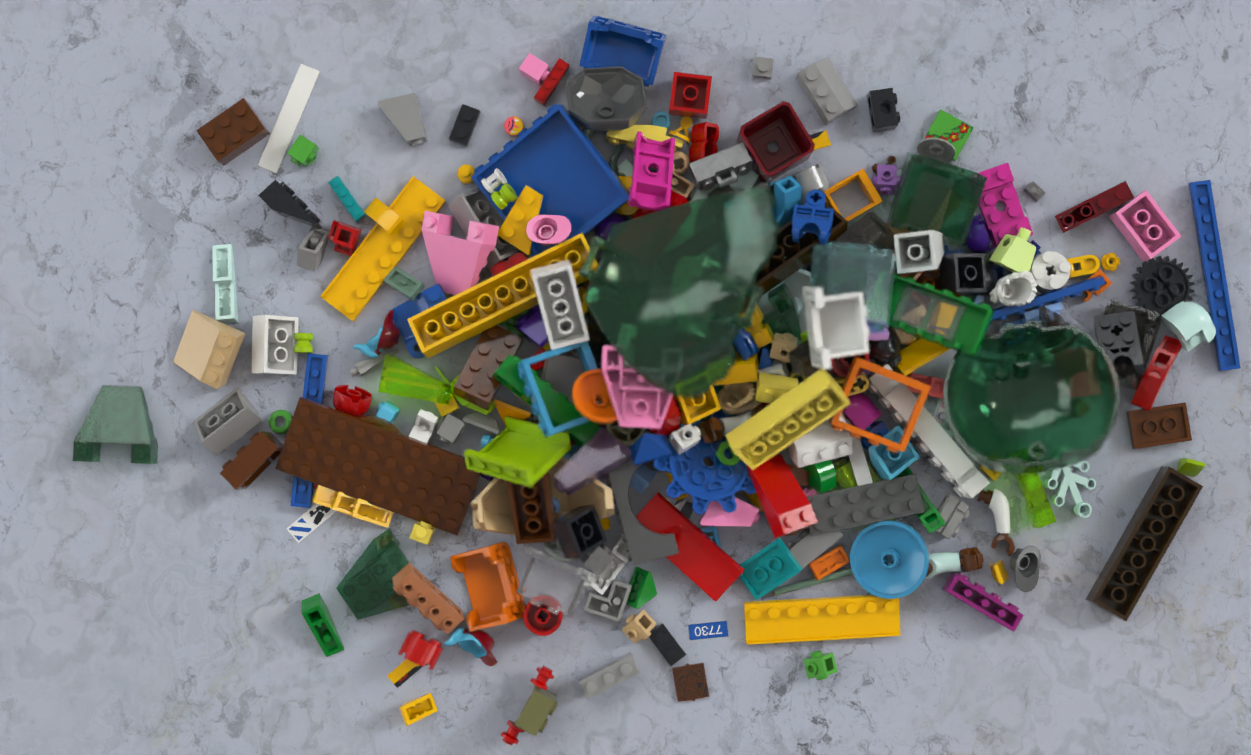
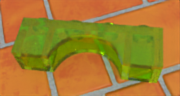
[1004,449,1057,528]

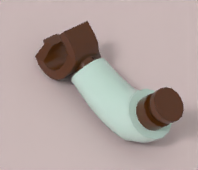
[925,547,984,578]

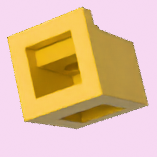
[432,386,461,417]

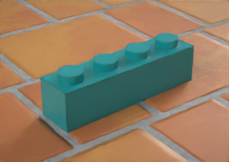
[328,176,366,222]

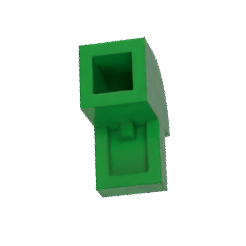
[802,460,836,494]

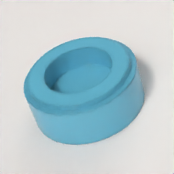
[652,111,671,129]

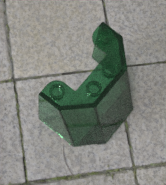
[887,152,987,246]

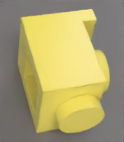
[409,521,436,545]

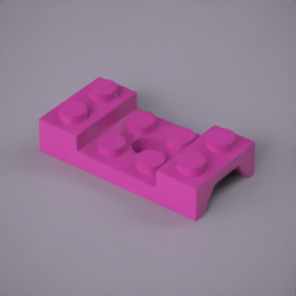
[628,131,675,213]
[969,163,1033,249]

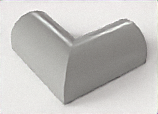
[583,579,632,623]

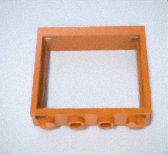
[828,356,931,453]

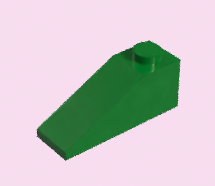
[301,593,344,657]

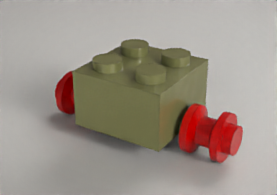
[501,665,558,745]

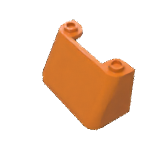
[450,542,525,632]

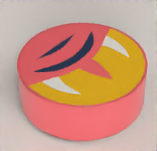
[504,116,524,137]

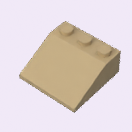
[173,310,246,389]

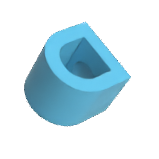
[375,401,401,426]

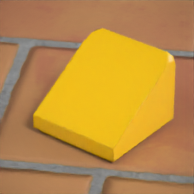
[989,560,1009,584]

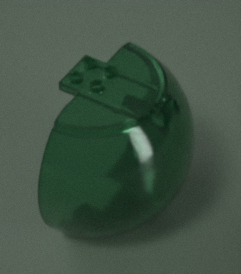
[943,320,1120,474]

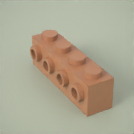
[392,562,464,634]

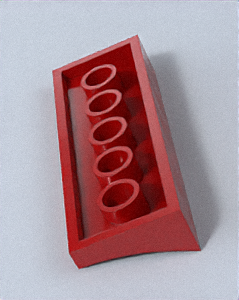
[636,492,744,602]

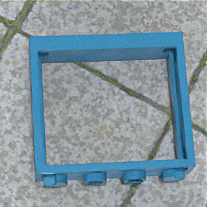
[517,341,601,438]

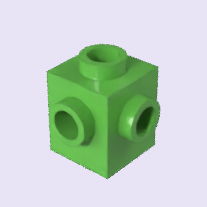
[803,651,838,680]

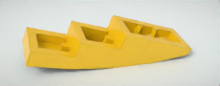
[312,485,394,528]

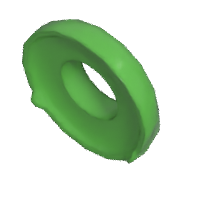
[268,409,293,435]
[715,441,740,466]

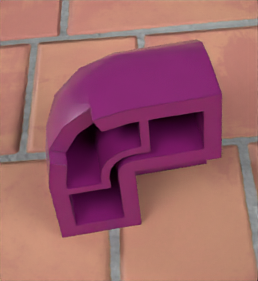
[843,393,882,430]

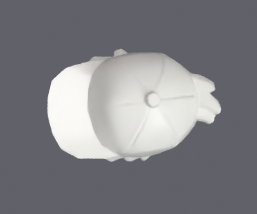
[990,270,1037,306]

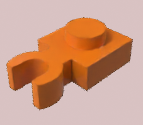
[1082,269,1112,302]

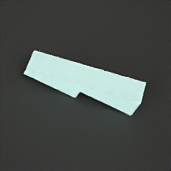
[212,244,239,324]

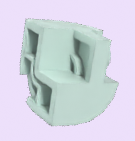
[1161,301,1216,352]

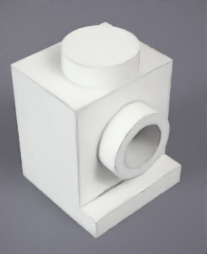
[668,424,701,455]

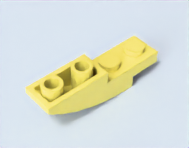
[604,125,684,152]

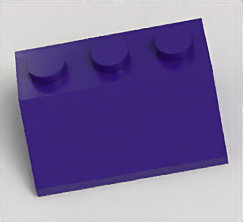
[514,304,548,347]

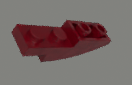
[1055,181,1134,233]

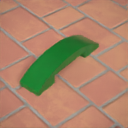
[894,467,946,534]

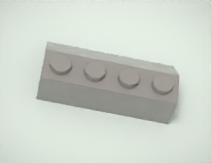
[448,188,523,271]

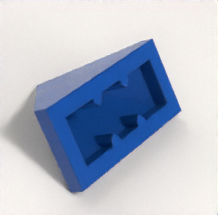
[629,434,672,466]

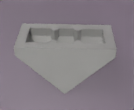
[462,412,501,434]

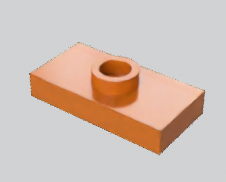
[808,545,850,581]

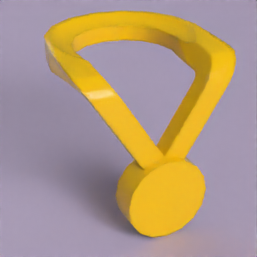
[668,116,692,144]

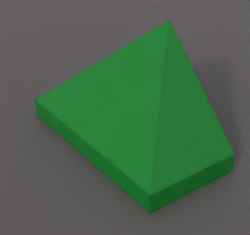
[626,566,657,609]

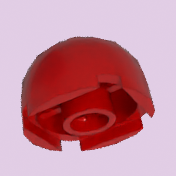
[333,385,372,417]

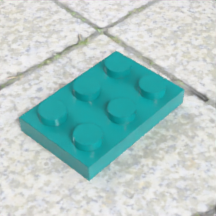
[739,537,803,601]

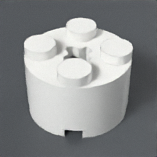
[1030,251,1071,292]

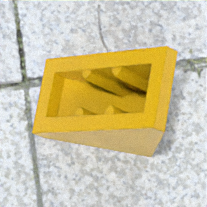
[399,693,438,726]

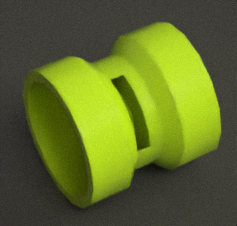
[491,183,518,210]
[293,333,313,353]

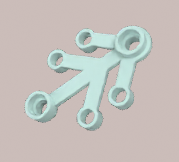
[1044,448,1096,518]

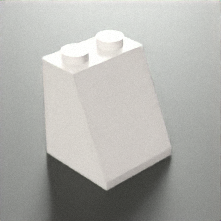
[894,230,944,274]

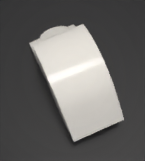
[409,409,439,444]

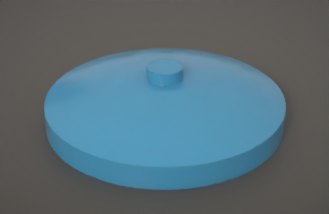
[850,520,929,599]

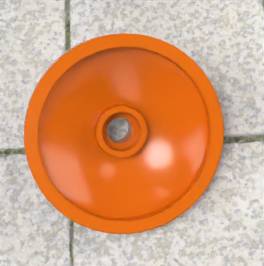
[572,369,618,423]

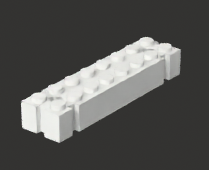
[867,364,990,498]

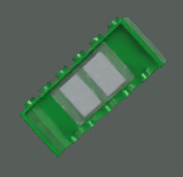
[865,270,994,358]

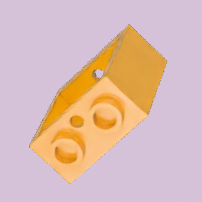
[823,169,883,222]

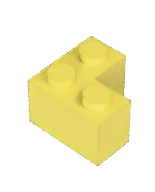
[755,372,798,404]

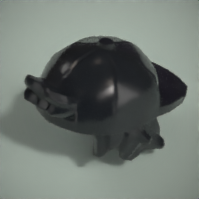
[868,322,901,367]

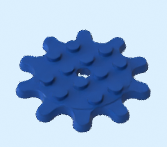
[654,410,756,515]

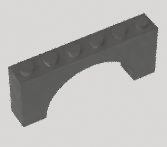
[601,444,679,565]

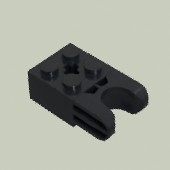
[940,253,996,295]
[1094,311,1144,381]

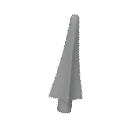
[350,349,399,376]

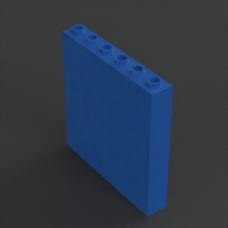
[471,104,629,257]

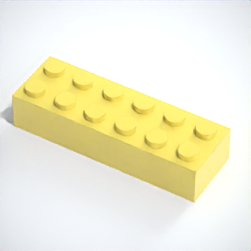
[726,369,850,470]

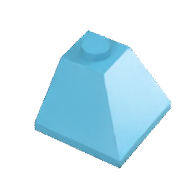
[868,425,920,480]

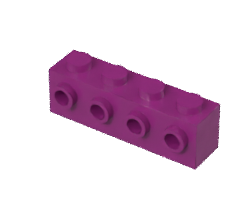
[942,572,1024,632]

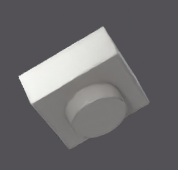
[752,57,774,79]

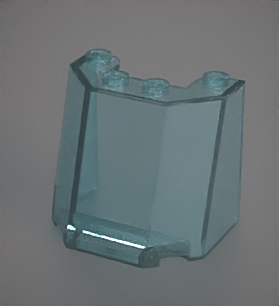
[810,242,896,331]

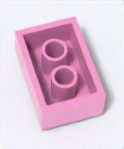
[1108,190,1181,262]

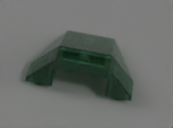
[336,528,410,620]

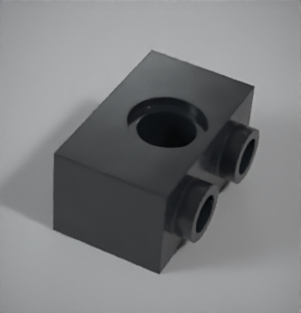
[867,88,900,132]

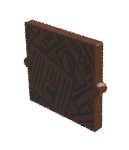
[672,663,709,702]

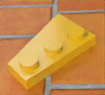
[498,185,543,255]

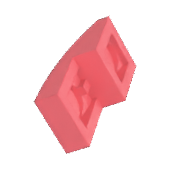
[906,372,949,399]

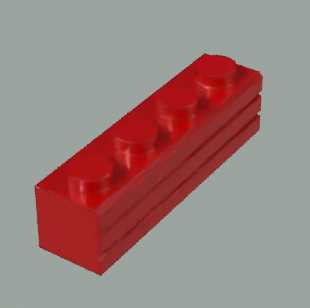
[534,58,570,106]

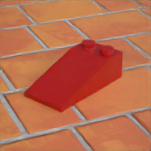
[746,453,818,538]

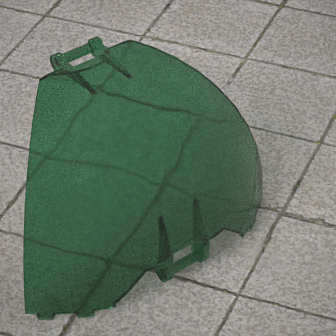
[578,186,779,399]

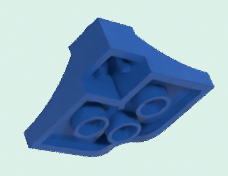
[389,283,447,358]

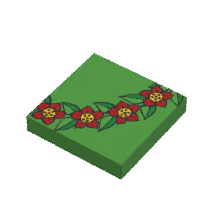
[923,109,974,162]

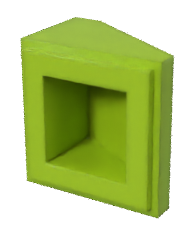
[1177,458,1205,477]

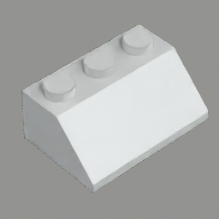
[251,315,298,375]
[789,411,853,468]

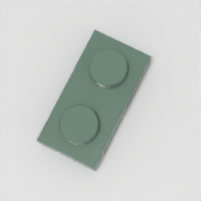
[383,266,425,301]

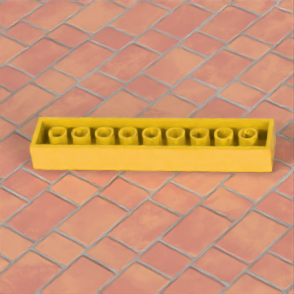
[407,233,602,358]

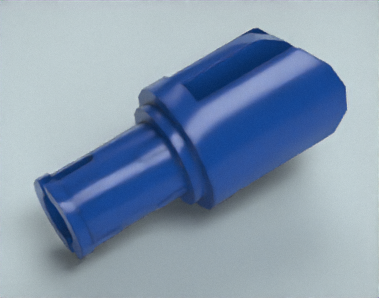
[726,316,759,361]

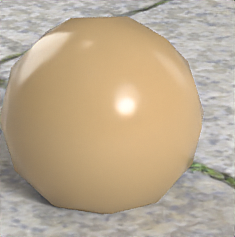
[673,151,690,175]

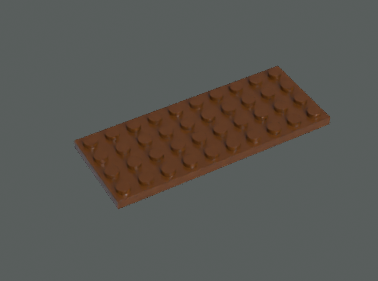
[275,397,481,536]

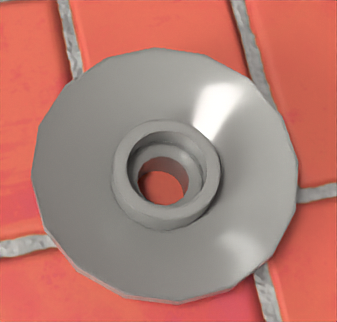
[917,138,955,163]

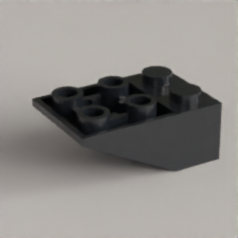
[258,180,322,229]

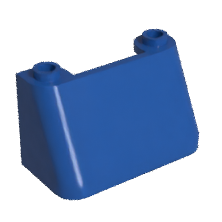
[579,16,666,87]

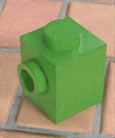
[287,135,320,167]

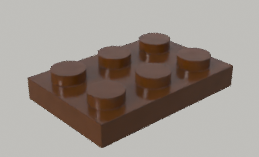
[1126,402,1192,449]

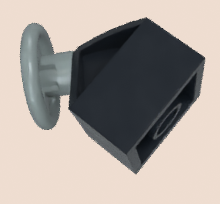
[544,505,607,562]

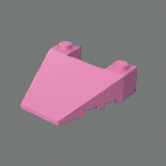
[421,211,499,295]
[601,345,683,429]

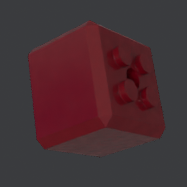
[737,101,815,183]

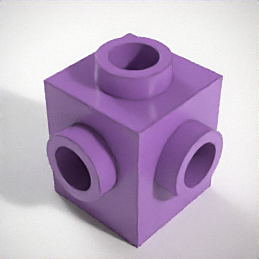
[872,164,900,196]

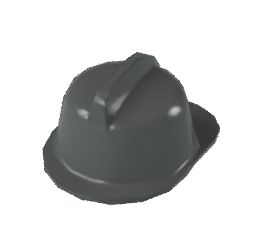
[1010,546,1041,592]

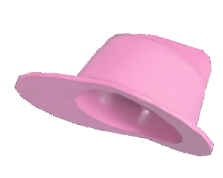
[526,215,571,245]

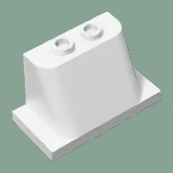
[803,286,870,369]

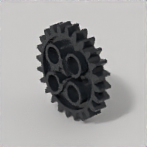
[1130,256,1195,318]

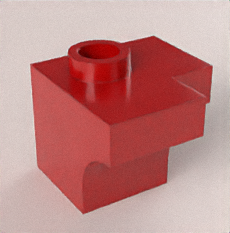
[328,220,362,256]

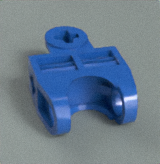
[792,190,834,246]

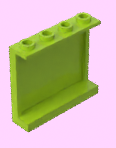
[464,416,571,487]

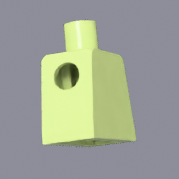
[989,227,1036,273]

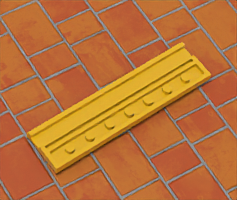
[320,176,446,322]
[744,595,901,645]

